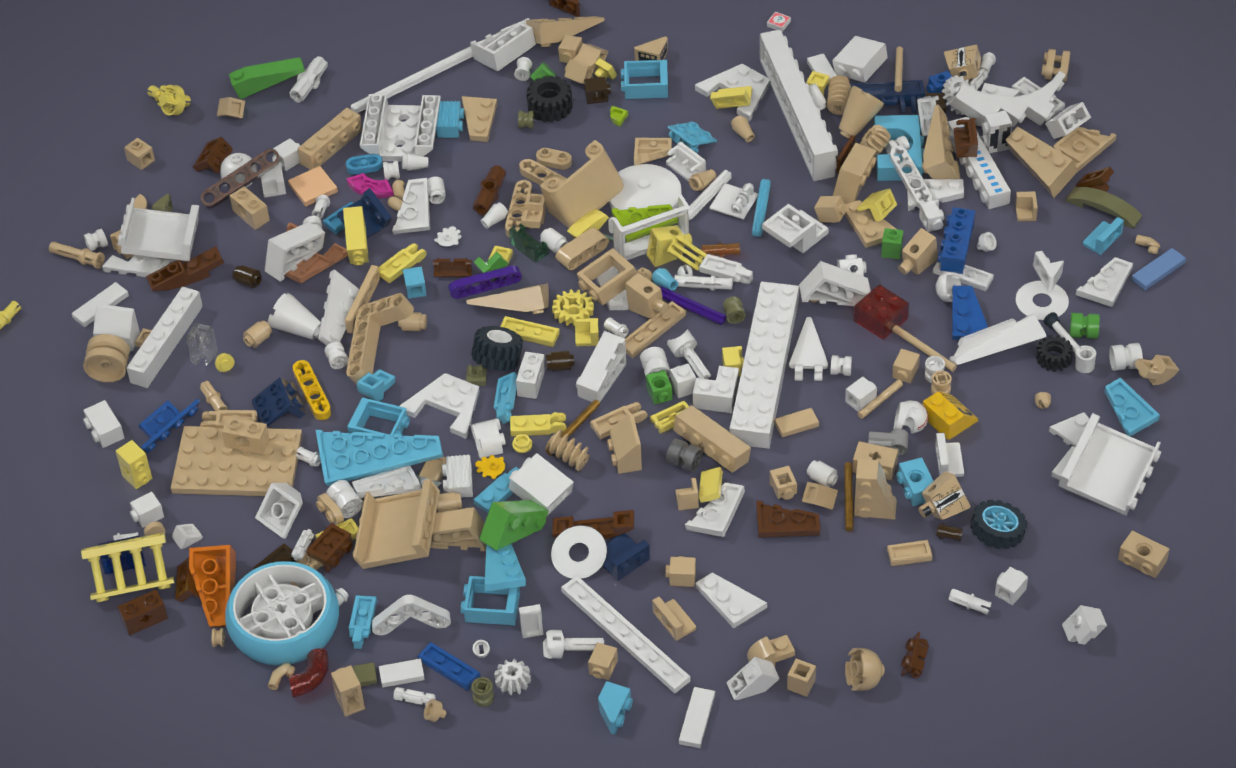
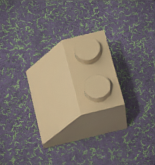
[607,414,642,474]

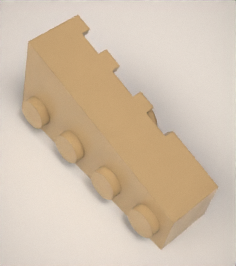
[1006,126,1078,198]

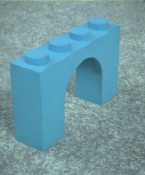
[874,115,925,181]

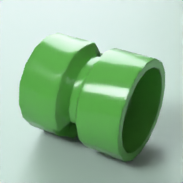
[1070,312,1100,339]

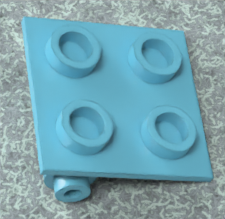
[668,122,717,153]

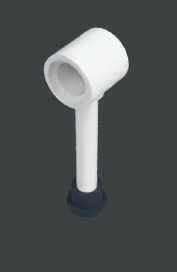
[1043,312,1096,373]

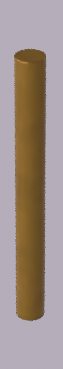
[546,399,600,456]
[844,462,853,532]

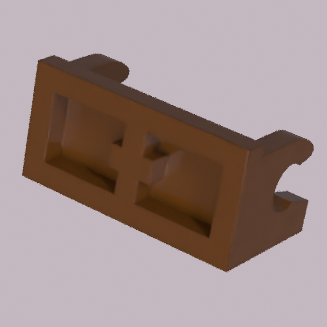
[953,118,978,158]

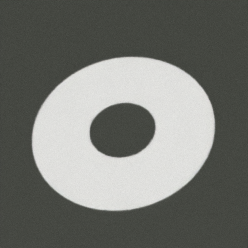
[1016,281,1069,320]
[551,526,607,579]

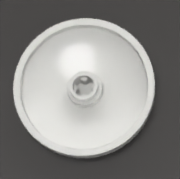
[608,164,681,210]

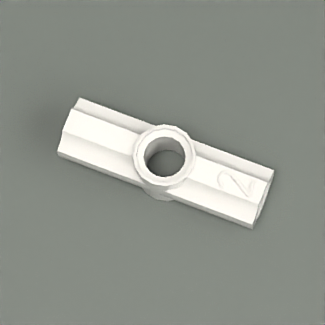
[289,56,328,103]

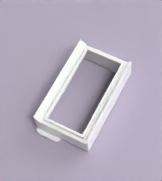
[608,194,690,260]

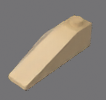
[526,16,604,47]

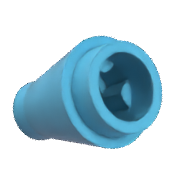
[652,268,678,291]

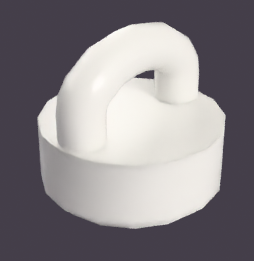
[976,232,997,252]

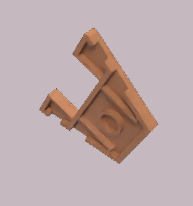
[284,222,348,283]

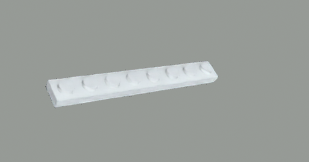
[561,576,690,694]

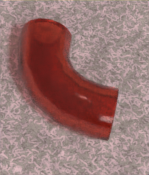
[289,648,328,698]

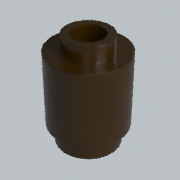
[232,265,262,288]
[546,351,574,372]

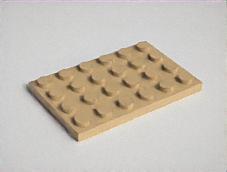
[171,426,303,496]

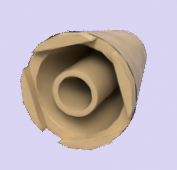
[839,86,884,139]

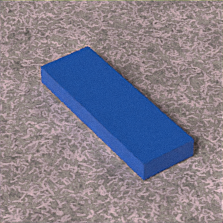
[417,642,481,691]

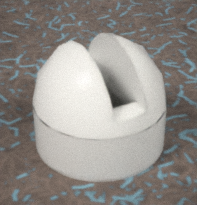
[677,265,693,276]
[473,640,490,658]

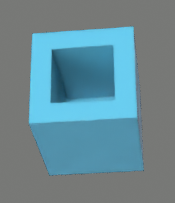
[403,266,427,299]

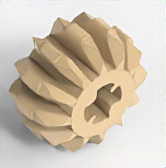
[860,124,891,156]

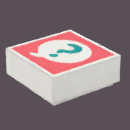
[767,12,791,32]

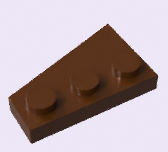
[756,500,820,538]

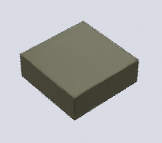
[353,662,377,687]

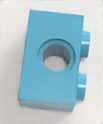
[896,457,933,506]

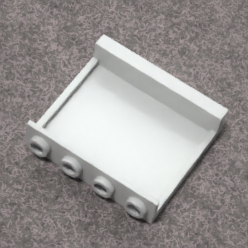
[118,198,199,261]
[1058,413,1162,516]

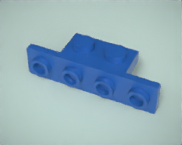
[138,399,200,453]

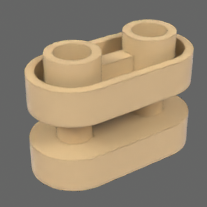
[1041,49,1071,82]

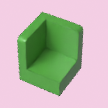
[530,62,556,81]
[474,252,509,280]

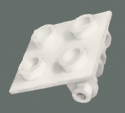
[710,183,758,220]

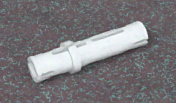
[675,275,733,291]

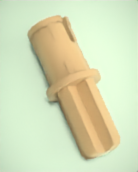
[200,381,228,411]

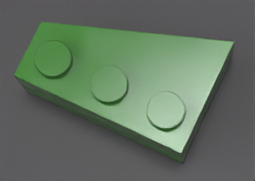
[479,500,549,550]

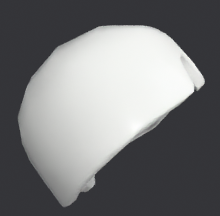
[936,273,961,302]

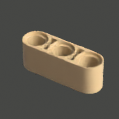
[555,228,609,271]

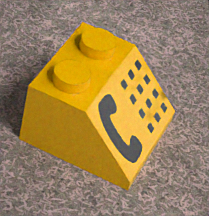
[922,392,978,440]

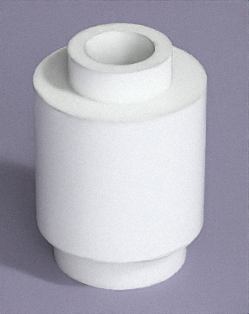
[428,177,446,204]
[540,228,568,253]
[807,460,838,487]

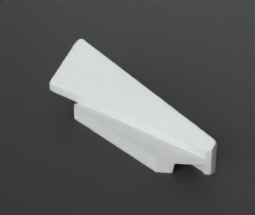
[950,314,1046,365]

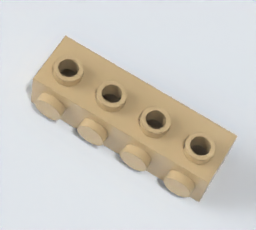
[297,108,362,170]
[673,405,751,473]

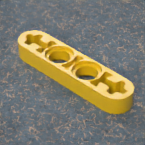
[293,360,331,420]

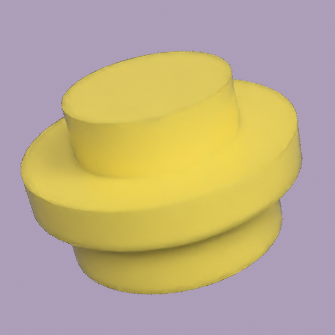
[215,353,235,372]
[512,434,532,453]

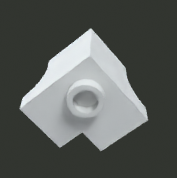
[1062,605,1107,645]

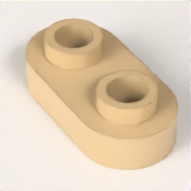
[536,148,572,170]
[316,493,344,525]

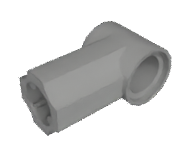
[868,429,909,456]

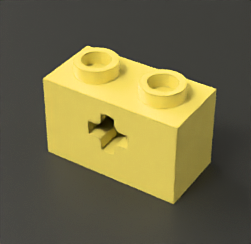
[116,440,152,489]

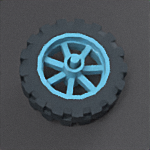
[970,500,1027,549]

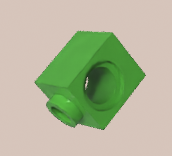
[881,228,903,259]
[646,370,673,404]

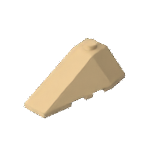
[922,105,960,179]
[466,283,549,314]

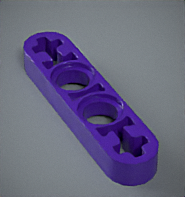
[448,265,522,299]

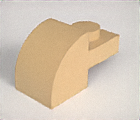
[521,193,546,229]
[1134,355,1179,385]
[747,635,795,667]

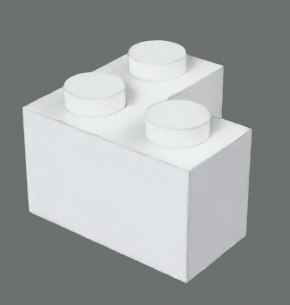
[693,366,739,413]

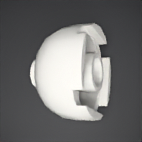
[221,153,258,187]

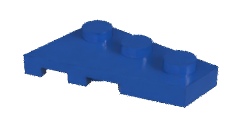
[952,286,988,340]

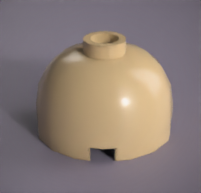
[845,648,884,691]

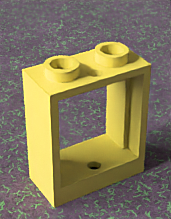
[343,206,369,265]

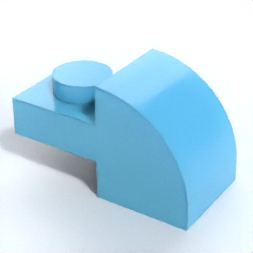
[357,369,396,401]

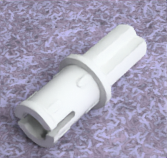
[949,589,992,615]

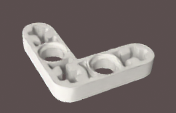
[372,595,451,635]

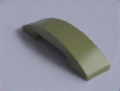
[1066,187,1142,229]

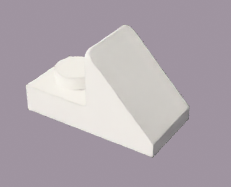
[1033,251,1064,291]

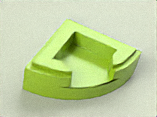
[610,106,628,127]

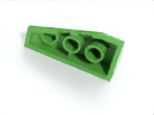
[229,57,305,99]

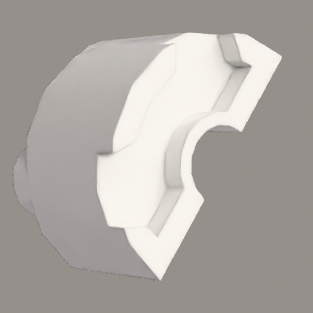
[471,418,505,458]

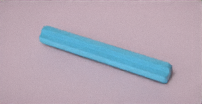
[752,179,771,237]

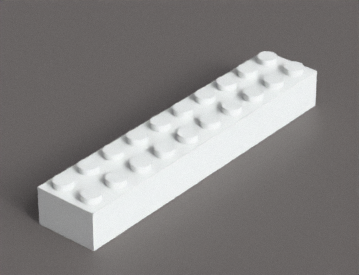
[760,29,838,181]
[730,282,799,449]

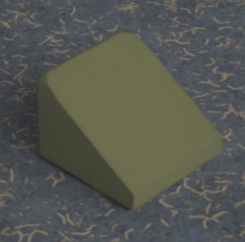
[152,194,173,212]

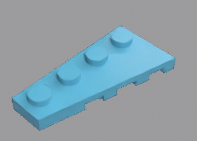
[484,544,526,592]

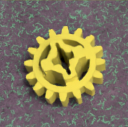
[552,289,594,326]

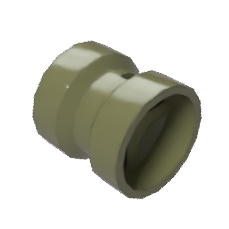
[723,297,746,324]
[471,677,494,707]

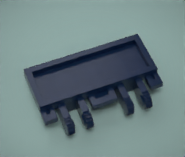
[850,80,925,115]

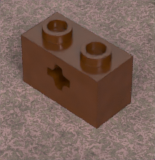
[117,590,168,636]

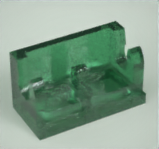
[509,223,549,263]

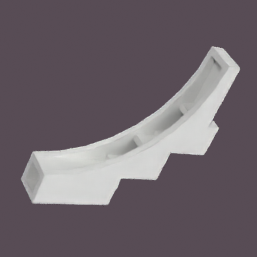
[950,71,1065,127]

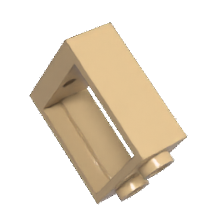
[577,248,637,305]

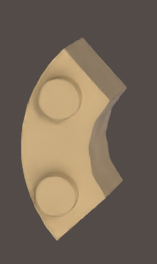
[564,43,608,84]

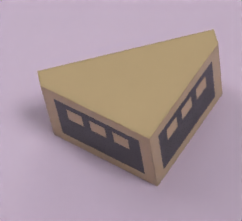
[634,36,668,61]

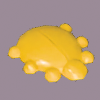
[475,455,505,479]

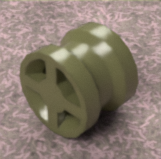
[518,111,534,129]

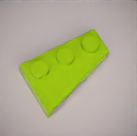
[611,204,678,242]

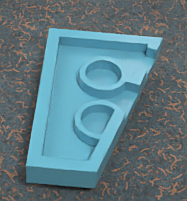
[1104,378,1160,437]

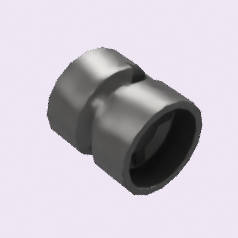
[666,438,703,472]

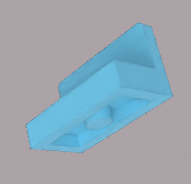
[1083,217,1124,255]

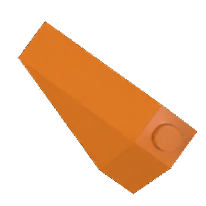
[189,545,236,628]

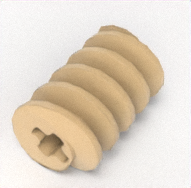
[827,75,851,115]
[545,429,590,471]

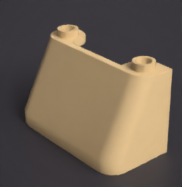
[540,140,624,228]

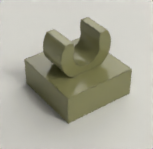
[466,364,487,386]

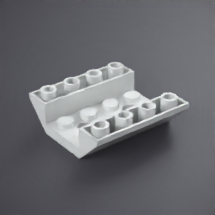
[360,94,441,161]

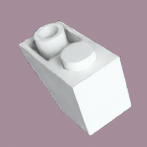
[727,657,780,700]

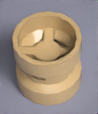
[931,371,952,395]

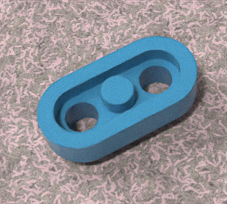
[346,154,383,175]

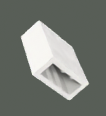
[832,36,888,82]
[509,453,574,516]

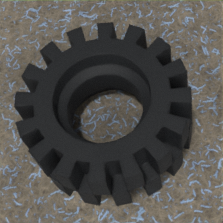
[1036,335,1073,372]

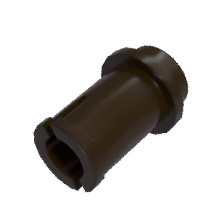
[936,523,963,541]

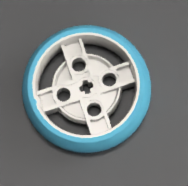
[225,561,339,666]

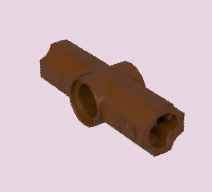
[473,165,506,215]

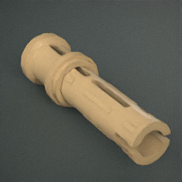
[49,241,105,269]

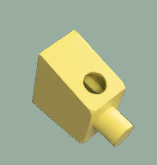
[647,226,692,267]

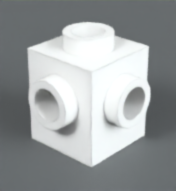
[837,254,866,277]

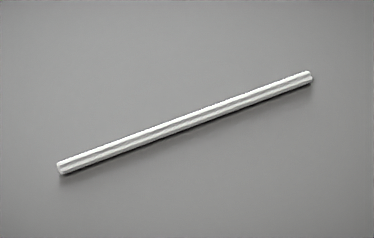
[350,18,530,113]

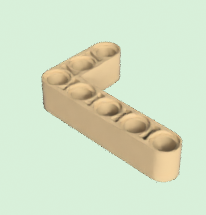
[346,293,414,385]

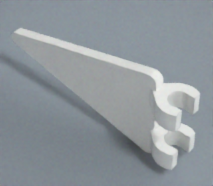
[789,317,828,381]

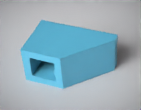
[598,681,633,735]

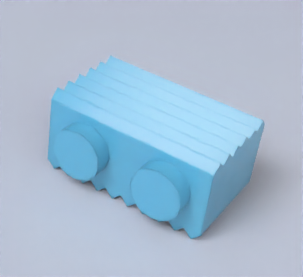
[436,101,464,138]

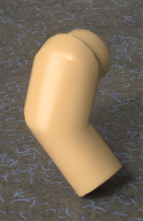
[392,180,405,200]
[388,197,403,212]
[1135,235,1160,254]
[268,663,295,690]

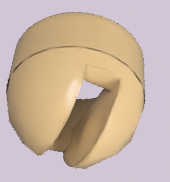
[1035,392,1051,409]

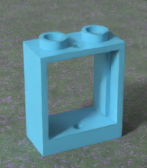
[621,60,668,99]
[347,397,410,435]
[461,576,520,626]

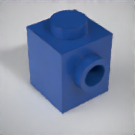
[927,71,952,94]

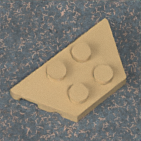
[1053,127,1117,171]

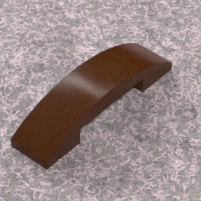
[552,510,634,539]

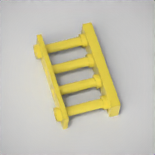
[81,532,174,602]

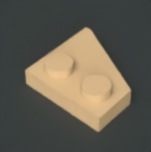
[634,138,672,165]

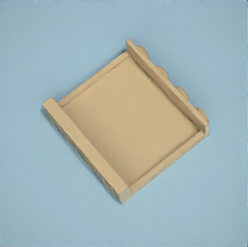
[353,479,440,569]

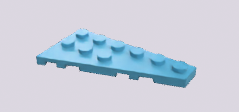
[316,430,444,486]

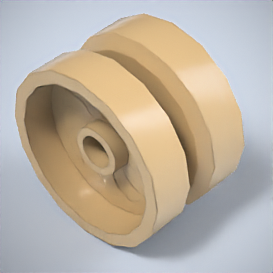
[83,334,130,382]

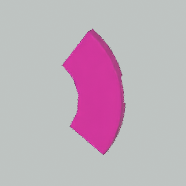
[346,173,394,198]

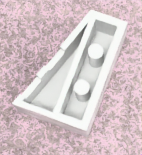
[470,22,536,71]

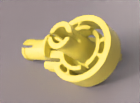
[147,85,191,116]

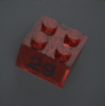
[854,284,909,340]

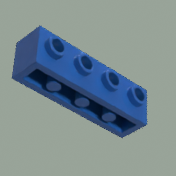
[938,207,975,274]

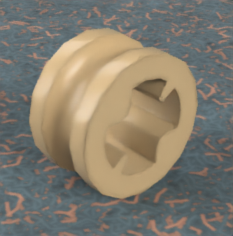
[212,628,225,647]

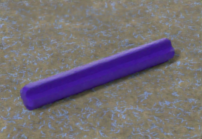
[660,287,726,325]

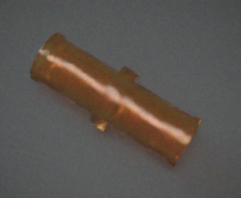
[702,242,740,257]

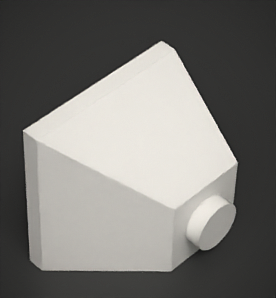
[255,483,303,539]

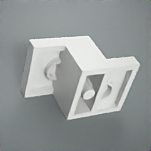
[762,204,829,253]

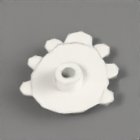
[434,226,462,247]

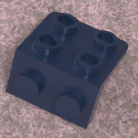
[252,377,306,427]
[602,533,650,581]

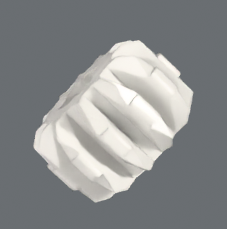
[494,658,531,696]

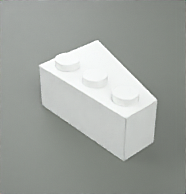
[265,222,325,282]
[799,261,871,307]
[576,331,626,402]

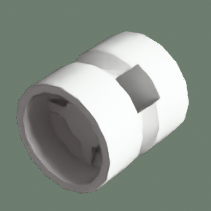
[1109,343,1143,371]
[640,347,670,379]
[326,480,363,518]

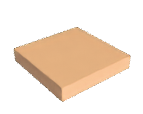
[288,166,338,207]

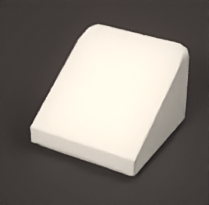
[172,524,203,549]

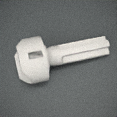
[667,329,711,379]
[543,630,604,659]

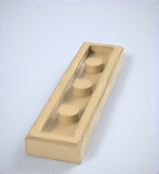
[345,265,380,334]
[625,301,686,358]

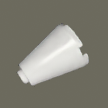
[268,293,321,340]

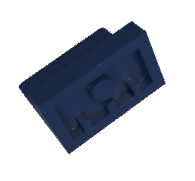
[337,188,392,238]

